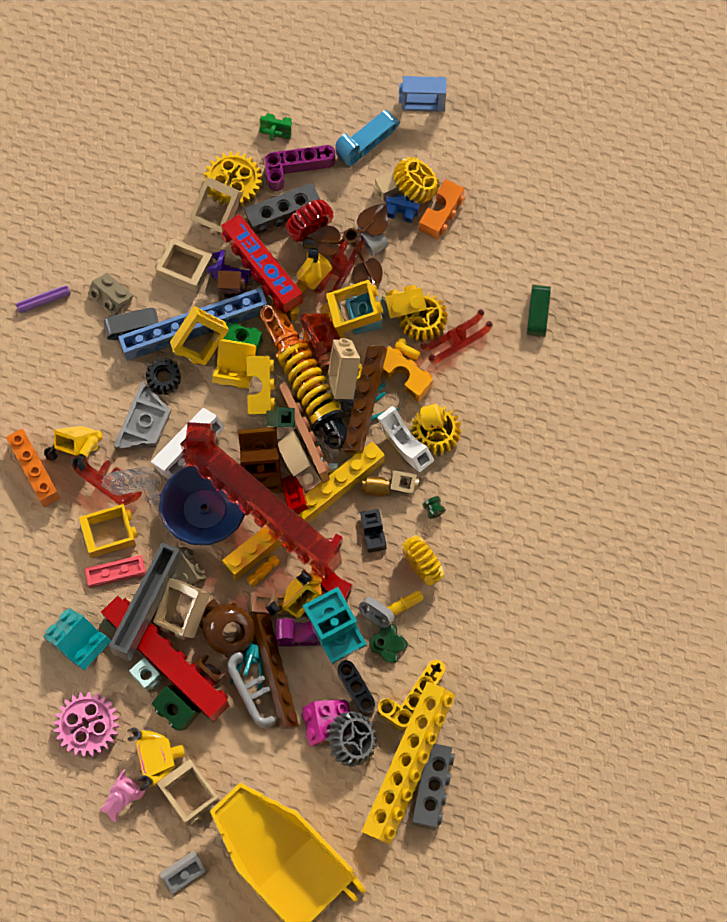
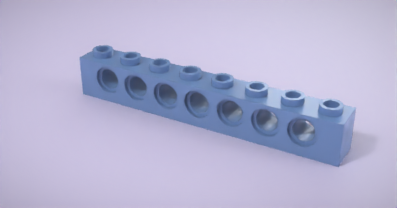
[118,288,267,361]

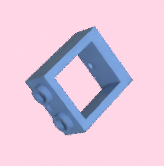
[399,76,447,111]

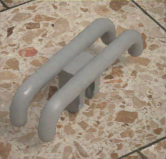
[228,652,276,728]

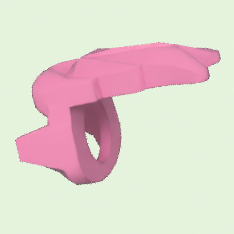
[100,770,146,822]

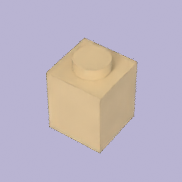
[373,171,403,202]

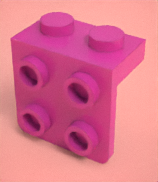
[302,699,354,747]

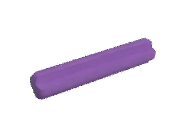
[16,285,70,313]

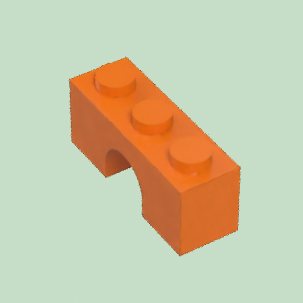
[419,179,466,240]

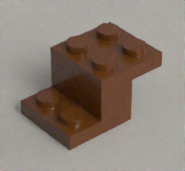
[238,427,282,495]

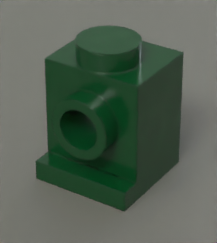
[266,407,295,427]

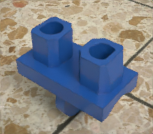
[386,194,419,223]

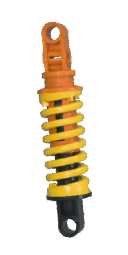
[260,305,347,449]

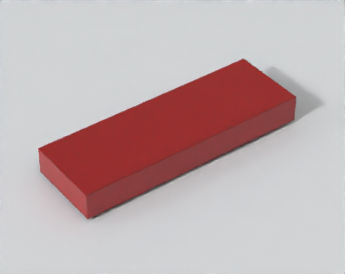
[281,474,309,517]

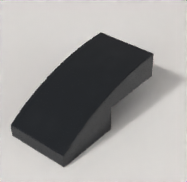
[360,509,387,553]

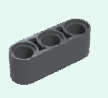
[103,308,159,340]

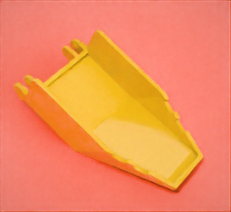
[210,783,366,922]

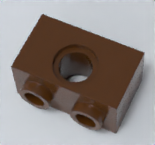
[217,271,246,301]

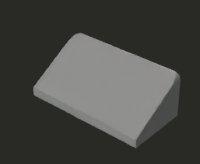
[160,851,207,894]

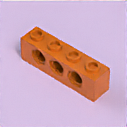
[6,428,61,507]

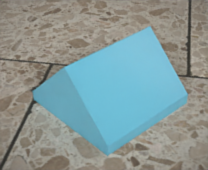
[345,284,382,334]

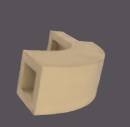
[278,429,322,491]

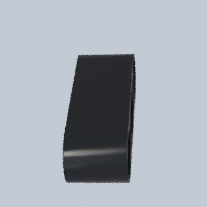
[338,660,375,716]

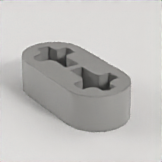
[359,597,395,628]

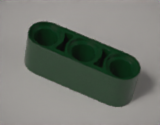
[527,284,551,337]

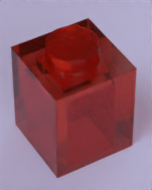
[185,422,216,449]

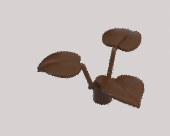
[307,204,388,287]

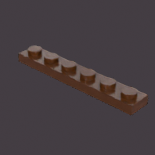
[343,346,387,453]
[251,613,299,729]

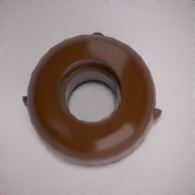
[203,602,255,657]

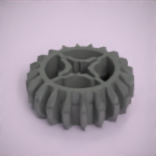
[325,711,378,767]

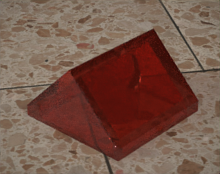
[300,313,340,357]

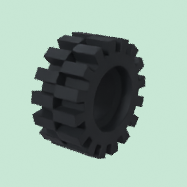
[146,358,181,395]

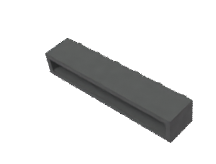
[109,542,182,661]

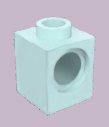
[129,658,162,692]

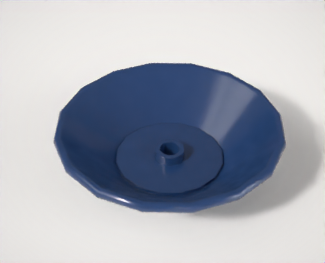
[159,463,247,546]

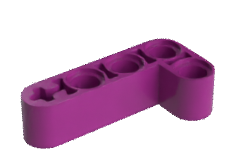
[265,145,336,191]
[276,618,321,647]

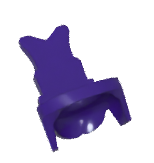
[207,250,252,283]

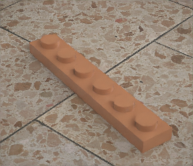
[279,382,331,483]

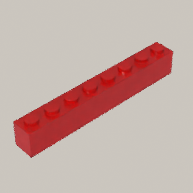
[101,596,230,723]

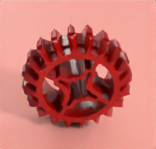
[286,199,334,242]

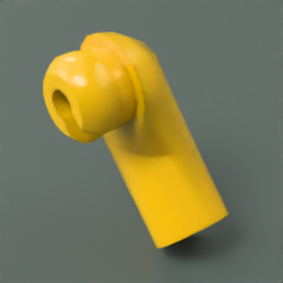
[395,338,420,360]

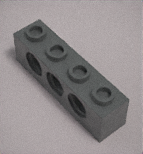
[245,182,320,234]
[412,744,455,830]

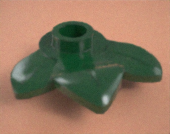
[369,625,408,663]

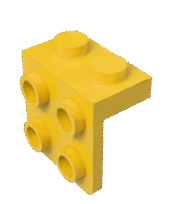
[382,284,427,319]
[212,339,256,389]

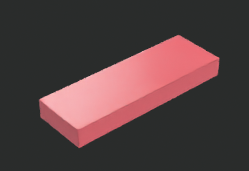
[84,555,146,588]

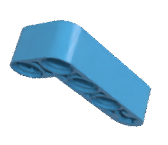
[335,110,400,167]

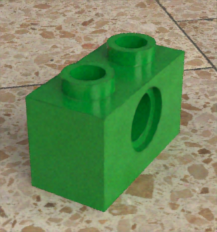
[223,322,263,356]

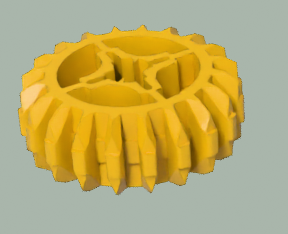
[392,156,440,204]
[398,292,448,342]
[410,406,462,456]
[402,535,444,586]

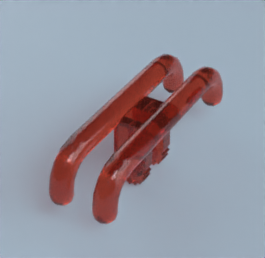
[314,231,364,294]
[420,309,493,364]
[72,455,142,505]

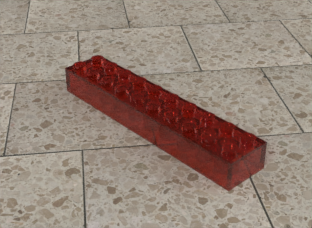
[180,428,342,580]

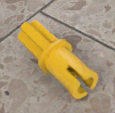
[386,590,424,616]

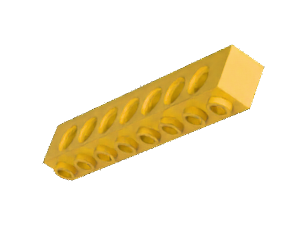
[361,682,455,845]

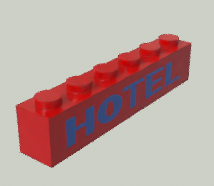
[221,214,303,314]

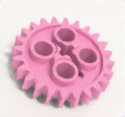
[54,692,120,758]

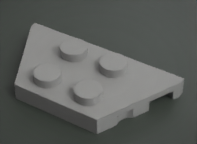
[114,382,171,449]

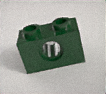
[151,685,201,731]

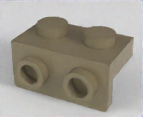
[88,273,133,316]
[172,547,207,593]

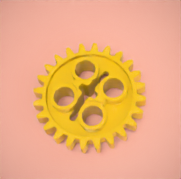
[203,151,263,207]

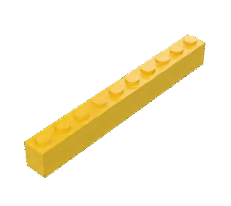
[222,441,385,581]

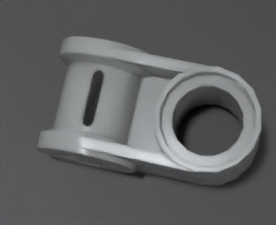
[358,227,389,256]

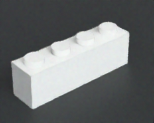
[151,408,225,479]

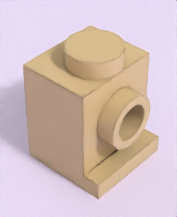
[389,470,419,494]

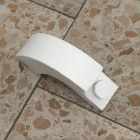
[377,406,435,472]

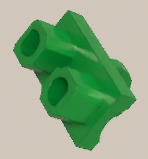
[259,113,292,141]

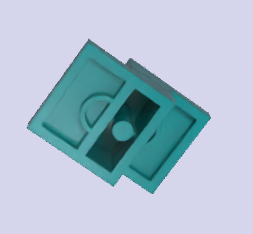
[303,587,367,664]
[43,608,111,670]

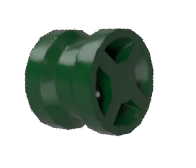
[422,496,446,519]

